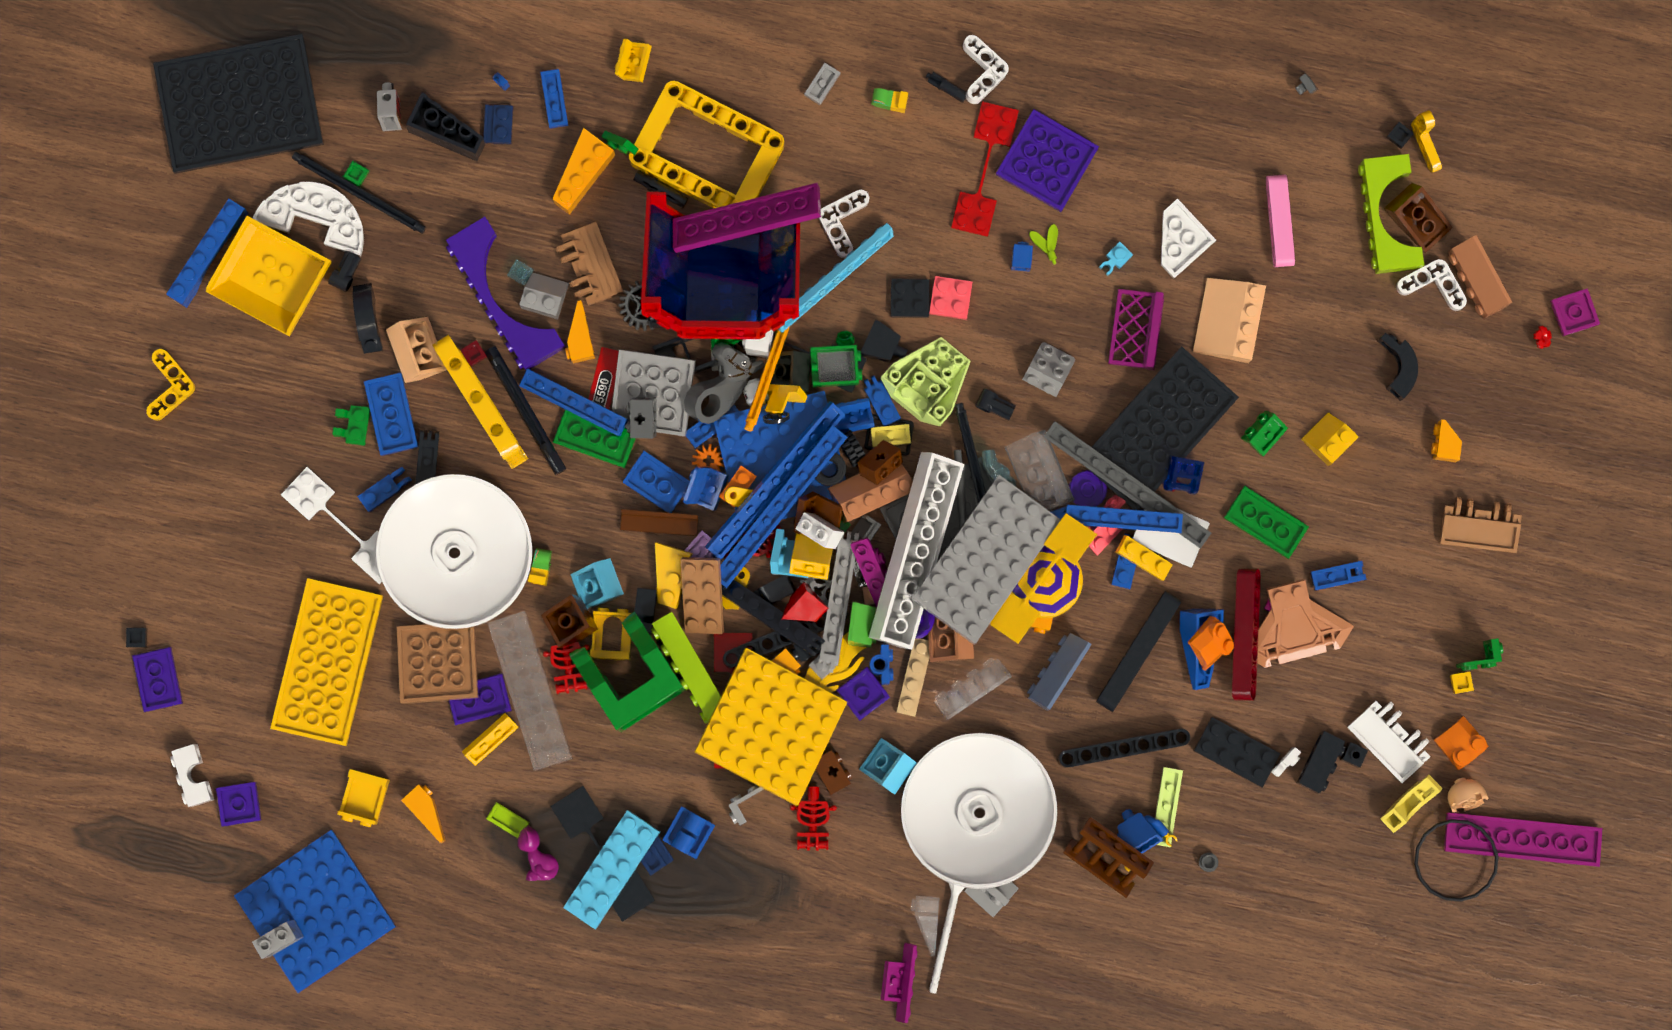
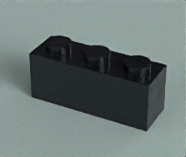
[1296,731,1345,794]

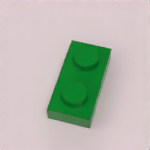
[601,131,639,155]

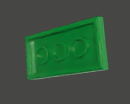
[553,409,636,469]
[1224,486,1309,559]

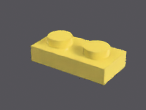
[871,424,911,448]

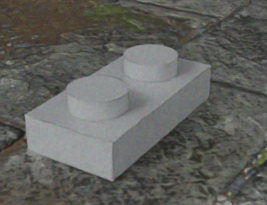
[804,63,841,105]

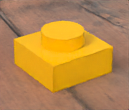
[1450,672,1474,694]

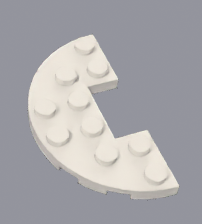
[252,182,364,256]

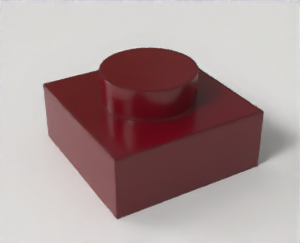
[460,340,487,367]

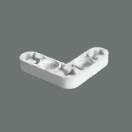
[963,35,1009,104]
[819,190,869,258]
[1396,259,1467,311]

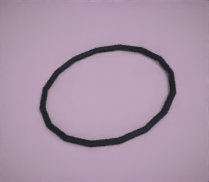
[1414,819,1499,902]

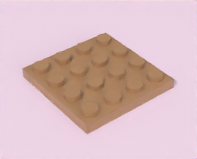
[397,624,478,704]

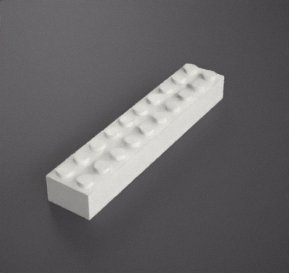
[869,452,964,650]

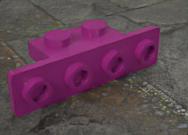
[850,538,888,608]
[880,943,917,1023]

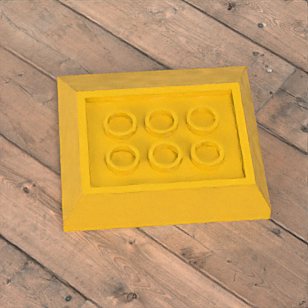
[206,216,332,337]

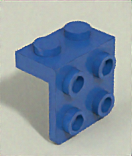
[683,467,729,511]

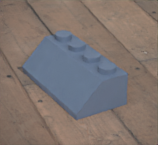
[1027,633,1092,711]

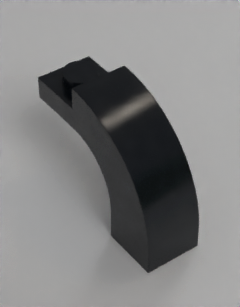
[352,283,383,354]
[1377,333,1418,401]

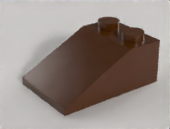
[1384,183,1453,253]

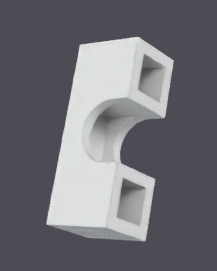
[170,744,214,807]

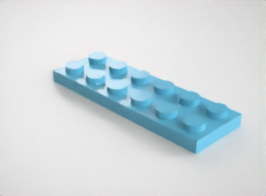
[563,810,660,929]

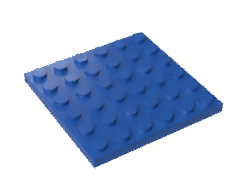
[714,391,846,519]
[234,830,397,993]

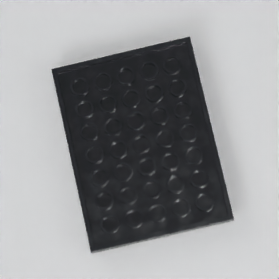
[153,34,324,174]

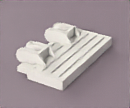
[1348,701,1430,783]

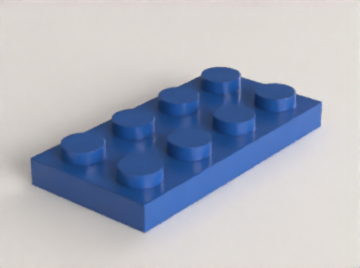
[364,373,419,456]

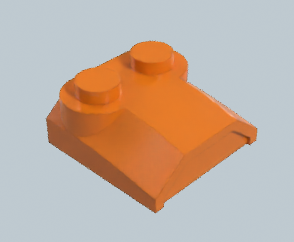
[1188,616,1234,671]
[1434,716,1489,770]

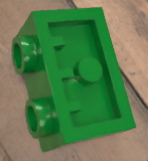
[1241,411,1288,457]

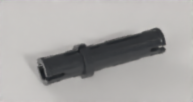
[633,170,689,209]

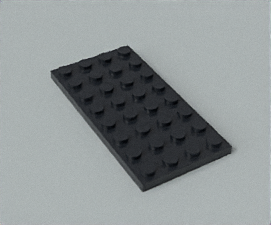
[1087,346,1239,510]

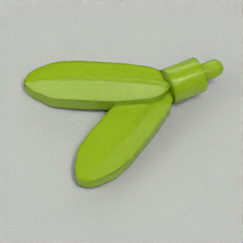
[1029,224,1058,265]

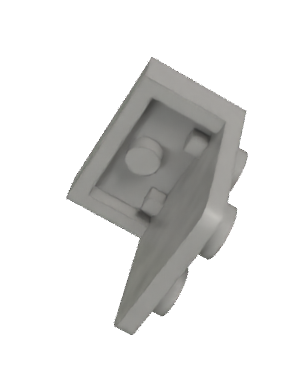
[1022,342,1075,397]
[729,785,764,826]

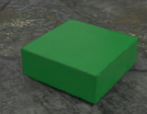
[343,160,370,187]

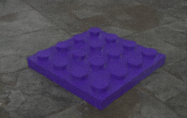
[996,109,1099,212]

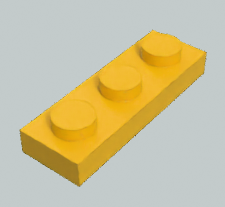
[1115,535,1173,581]
[462,713,519,766]

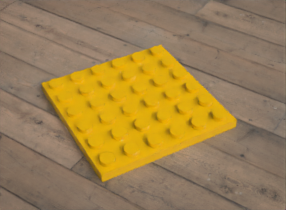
[694,648,847,806]

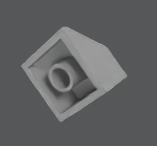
[519,272,569,320]

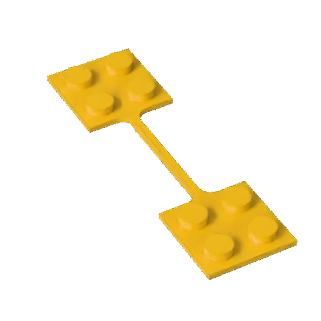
[990,514,1097,644]

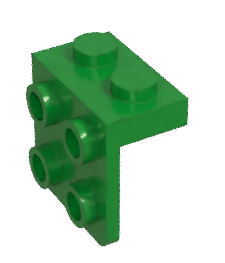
[1456,638,1503,671]

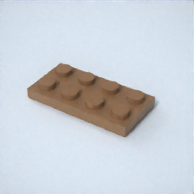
[681,557,724,634]

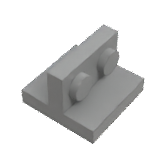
[964,882,1019,917]

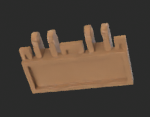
[556,222,623,306]
[1439,497,1522,553]

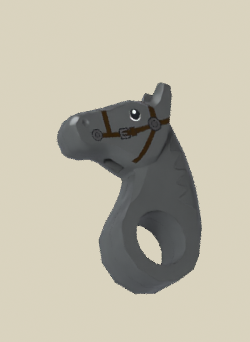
[684,342,764,424]

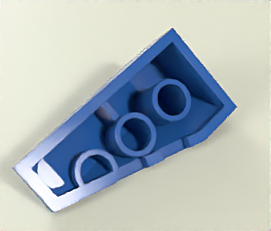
[1180,609,1224,690]

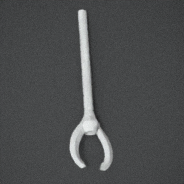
[929,882,965,993]

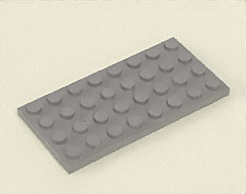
[912,475,1061,645]

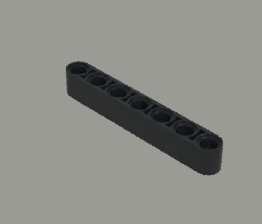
[1096,590,1182,712]
[723,611,848,668]
[1058,729,1190,768]

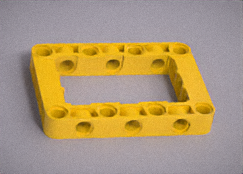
[629,81,784,208]
[432,335,528,469]

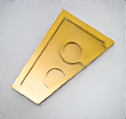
[655,542,693,609]

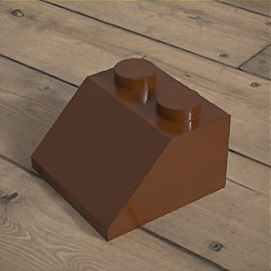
[541,594,598,648]

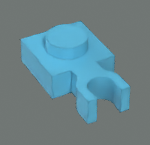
[1099,242,1133,276]

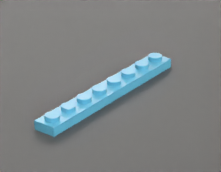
[778,223,894,333]

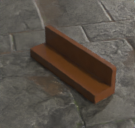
[620,509,699,536]

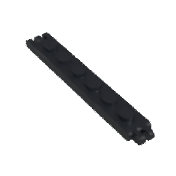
[415,430,440,485]
[722,580,825,657]

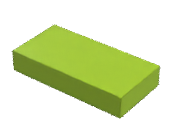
[486,802,530,838]

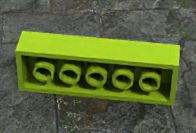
[651,612,721,724]

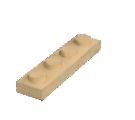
[896,639,930,717]

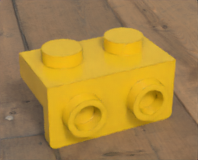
[615,39,652,82]

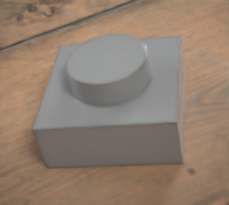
[809,655,836,680]

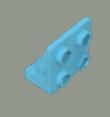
[770,529,809,578]

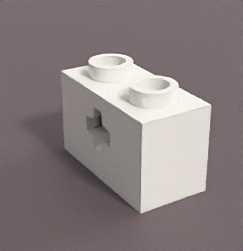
[796,512,844,549]

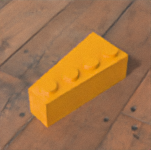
[553,128,615,215]

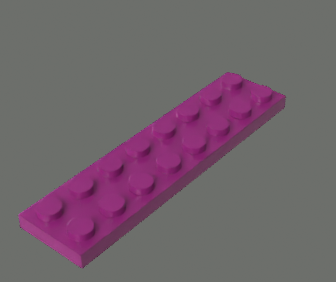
[673,183,821,253]
[1444,813,1603,867]

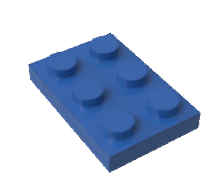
[623,451,690,513]

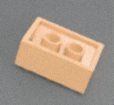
[386,317,447,383]

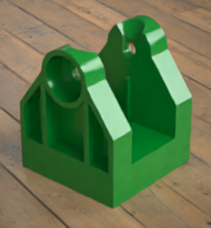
[569,612,686,733]

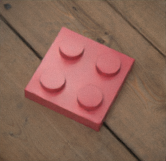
[929,276,973,320]

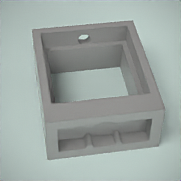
[252,920,304,959]

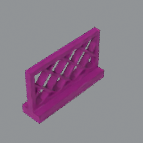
[1108,289,1165,371]

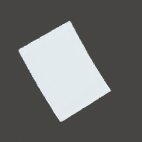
[1133,508,1210,567]

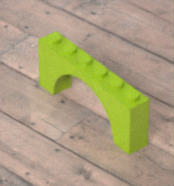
[1358,154,1424,274]

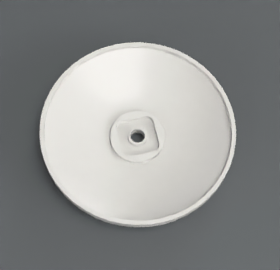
[376,474,532,629]
[901,733,1057,889]

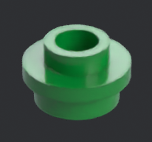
[836,331,855,346]

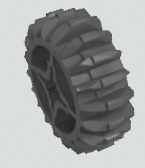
[619,281,670,331]

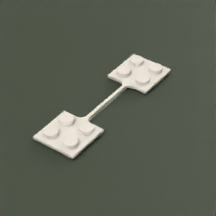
[281,467,382,584]

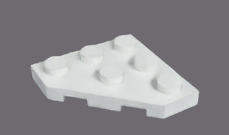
[1161,199,1216,279]

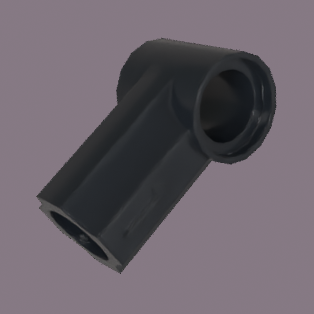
[328,251,361,292]
[975,388,1016,421]

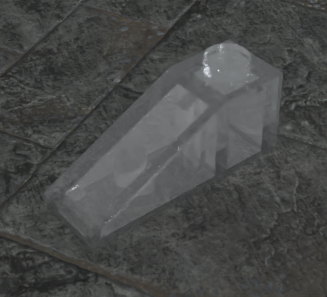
[911,895,939,956]

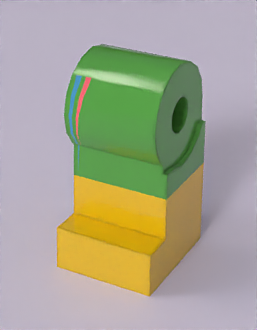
[871,88,908,113]
[528,548,552,586]

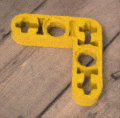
[1411,110,1442,173]
[146,349,195,421]

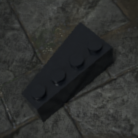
[406,92,485,161]

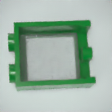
[810,345,862,388]

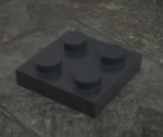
[891,279,929,318]

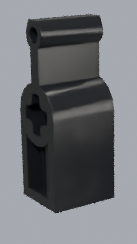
[753,575,796,605]
[634,588,657,636]

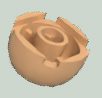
[1448,778,1489,813]

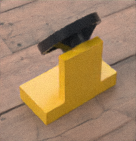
[763,384,808,424]

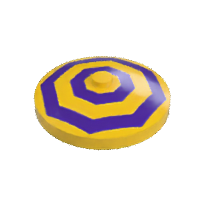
[1012,545,1083,618]

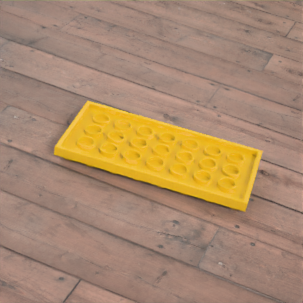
[270,578,383,746]

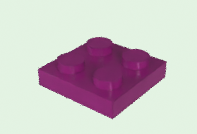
[1550,288,1600,337]

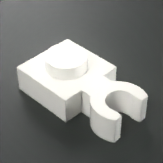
[1271,747,1301,777]

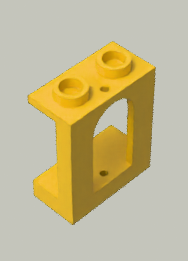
[590,608,631,661]

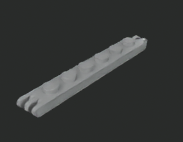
[819,530,859,673]

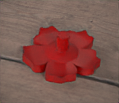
[1533,325,1552,349]

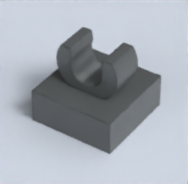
[1295,73,1318,95]

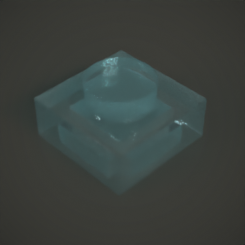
[507,259,534,286]

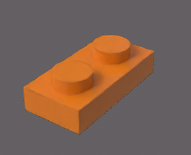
[719,466,757,508]

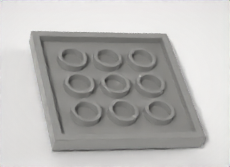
[612,349,696,436]

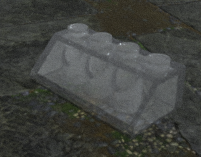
[1005,430,1075,511]
[933,658,1012,721]

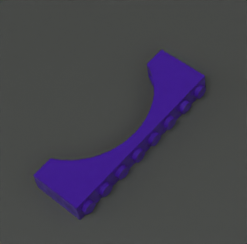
[446,217,566,370]

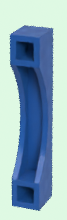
[166,199,249,308]

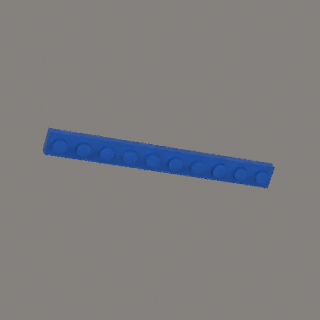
[705,401,845,560]
[721,425,848,588]

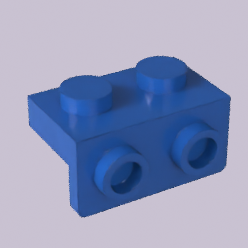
[835,398,875,434]

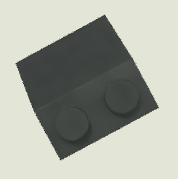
[770,351,810,392]

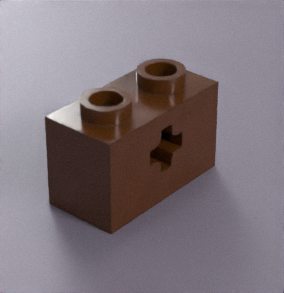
[858,440,903,485]
[816,750,852,795]

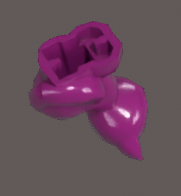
[517,825,559,881]

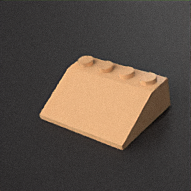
[1193,278,1266,363]

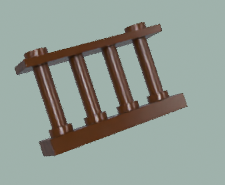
[1063,817,1154,898]

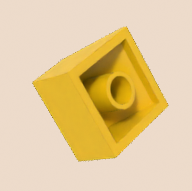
[1301,413,1359,466]

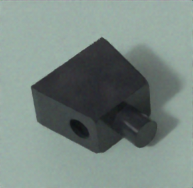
[861,319,908,363]

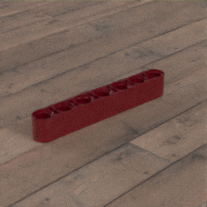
[1232,568,1261,701]

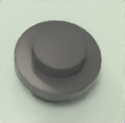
[1199,853,1218,872]

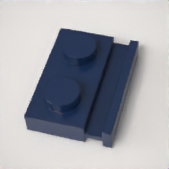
[484,105,514,144]
[641,836,674,876]

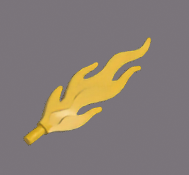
[805,632,873,693]

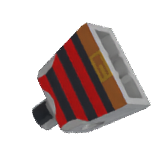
[377,83,402,131]

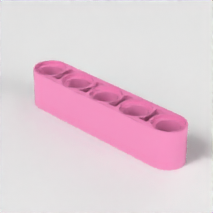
[1266,175,1295,267]

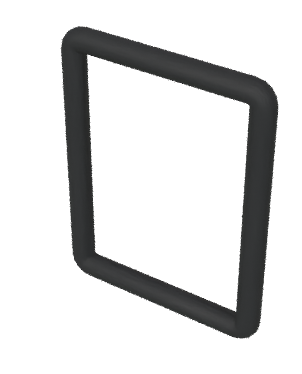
[864,415,914,456]

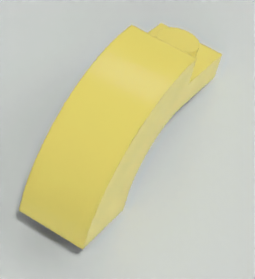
[1380,775,1443,833]

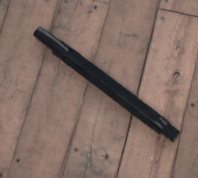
[485,346,566,475]

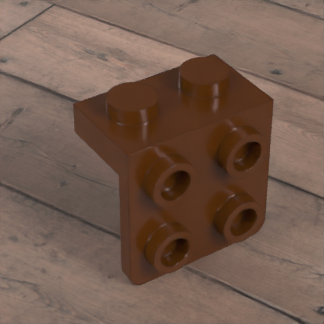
[793,491,843,535]

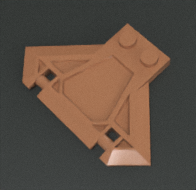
[1257,579,1354,668]

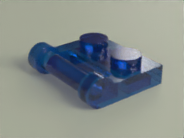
[1163,456,1205,495]

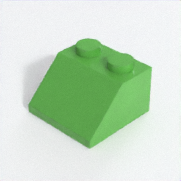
[848,602,876,648]

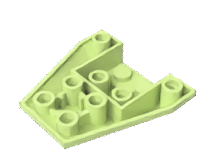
[881,337,971,426]

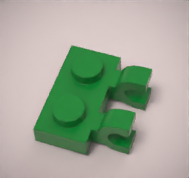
[332,405,370,446]

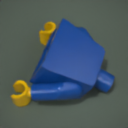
[1117,809,1177,871]

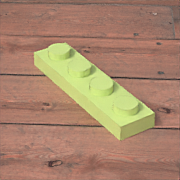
[1155,767,1183,847]

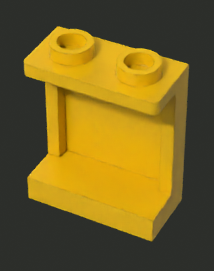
[789,533,833,580]
[337,769,390,827]

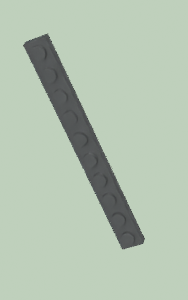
[1044,421,1211,549]

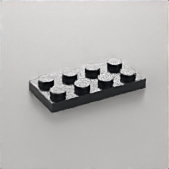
[1194,717,1280,788]

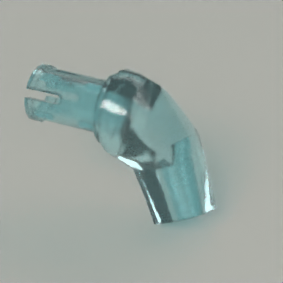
[982,450,1016,486]

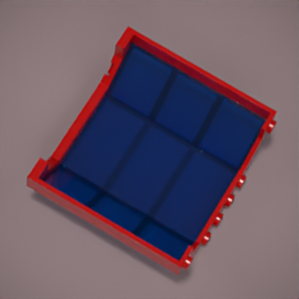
[641,191,800,339]

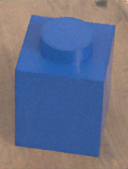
[1011,242,1033,272]

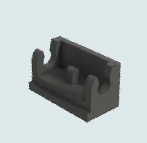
[851,514,881,541]

